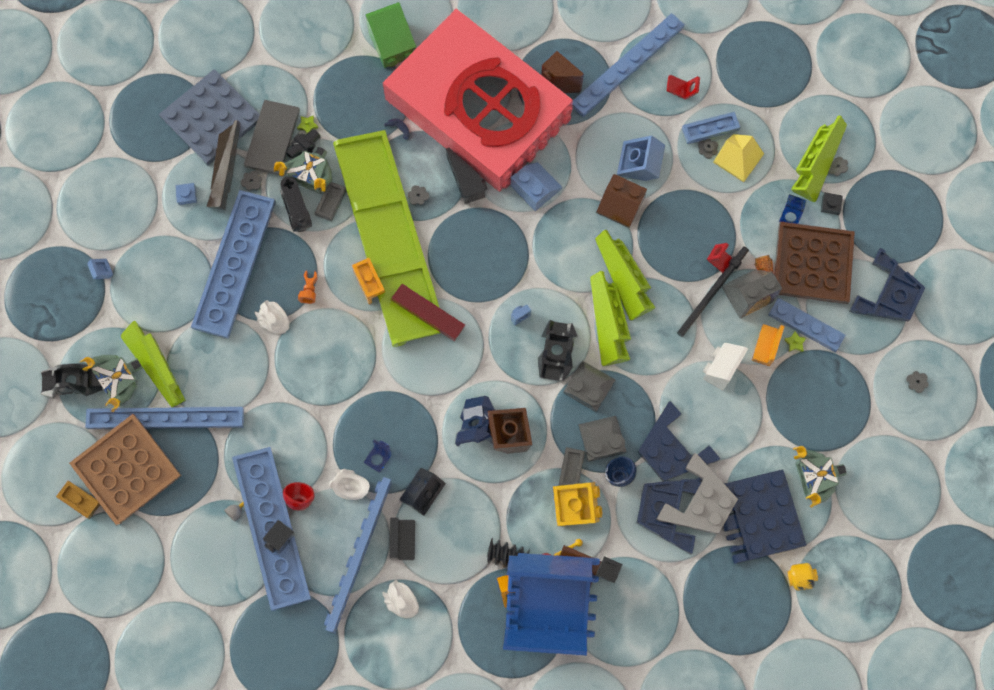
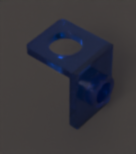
[779,194,806,224]
[364,439,392,473]

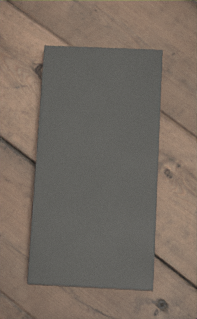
[244,100,300,175]

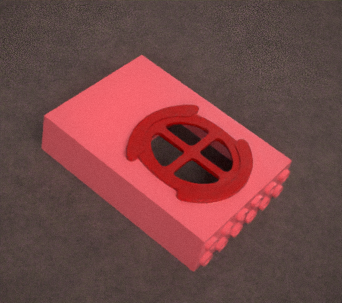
[383,9,573,192]

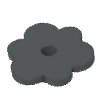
[698,139,718,159]
[828,157,848,176]
[241,171,262,191]
[408,185,429,205]
[906,371,929,393]

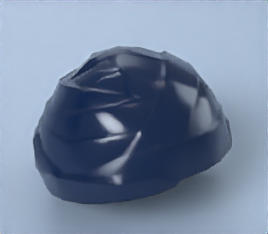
[605,456,637,487]

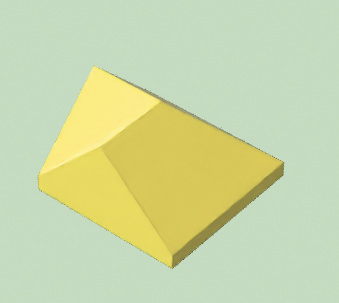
[713,134,764,182]

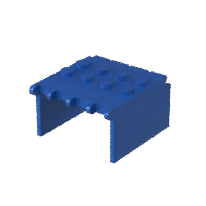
[503,553,600,656]

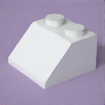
[703,343,748,391]

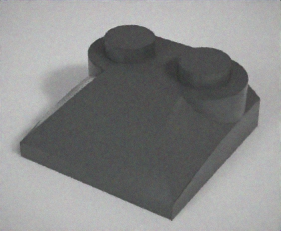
[563,361,616,412]
[578,416,627,462]

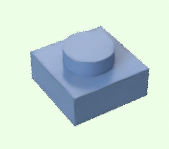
[175,183,197,205]
[87,259,113,280]
[511,304,531,325]

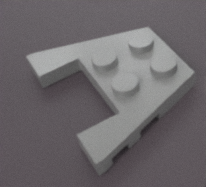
[656,453,738,534]

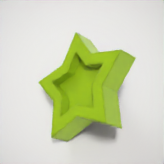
[297,115,318,133]
[784,331,806,352]

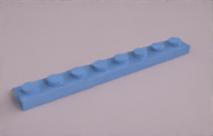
[572,13,685,117]
[85,407,244,429]
[324,477,392,634]

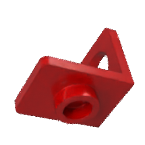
[667,75,700,100]
[707,243,732,273]

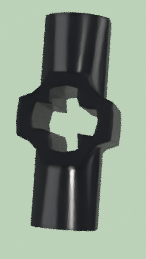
[286,128,321,160]

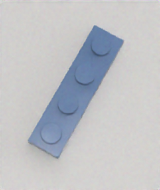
[768,298,846,353]

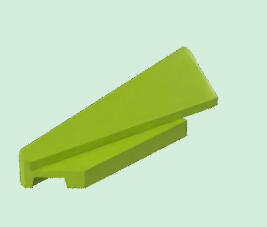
[595,230,656,320]
[590,271,631,366]
[121,321,186,407]

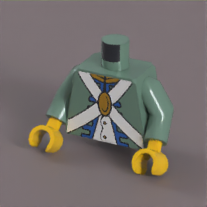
[274,147,333,194]
[80,355,143,412]
[793,446,846,508]

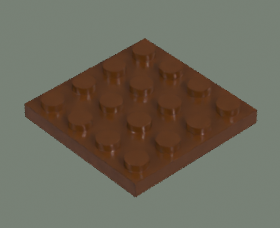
[774,222,855,304]

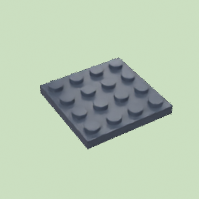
[159,69,260,166]

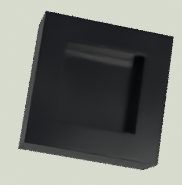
[821,192,843,215]
[596,556,623,583]

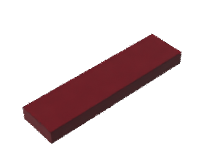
[391,284,465,342]

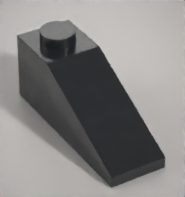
[446,148,487,204]

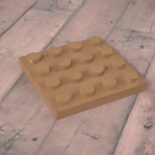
[69,414,182,526]

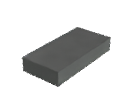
[314,182,347,222]
[558,447,585,486]

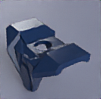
[455,396,495,447]

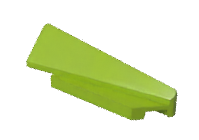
[791,115,847,202]

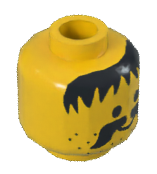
[787,563,818,591]

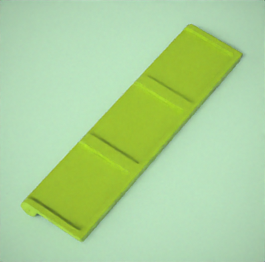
[333,130,440,347]

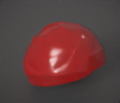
[283,482,315,511]

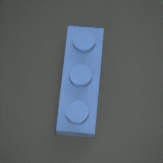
[682,112,740,144]

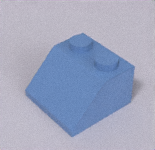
[617,135,665,181]
[511,162,563,211]

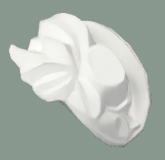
[255,300,290,334]
[329,469,370,500]
[382,580,419,618]

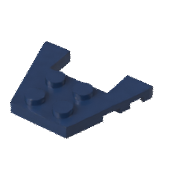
[849,248,925,322]
[638,401,721,482]
[636,478,703,554]

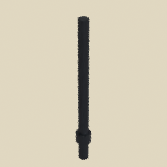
[677,246,749,337]

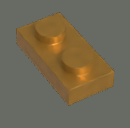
[56,481,100,519]

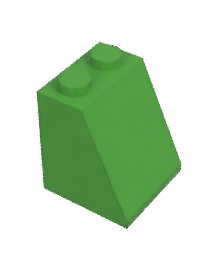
[365,2,416,68]

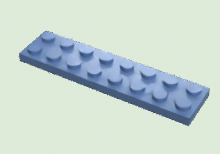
[191,190,276,339]
[232,447,311,611]

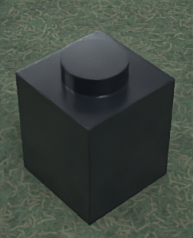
[263,520,295,554]

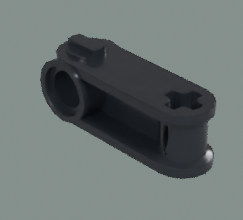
[280,177,312,232]

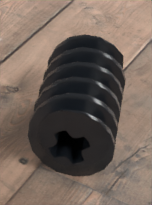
[487,538,530,568]

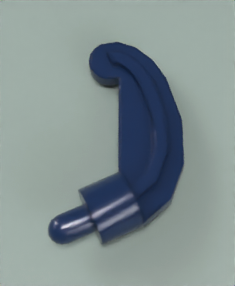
[384,118,410,139]

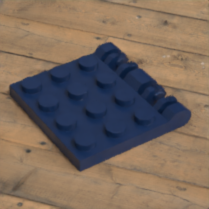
[723,469,807,564]

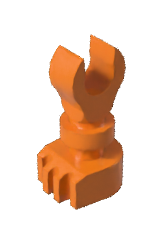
[298,270,318,304]

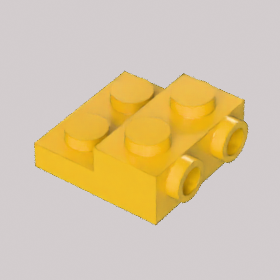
[553,482,603,526]

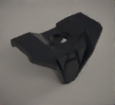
[538,320,578,381]
[41,363,103,399]

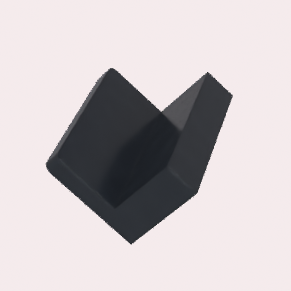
[399,468,446,516]
[390,518,415,560]

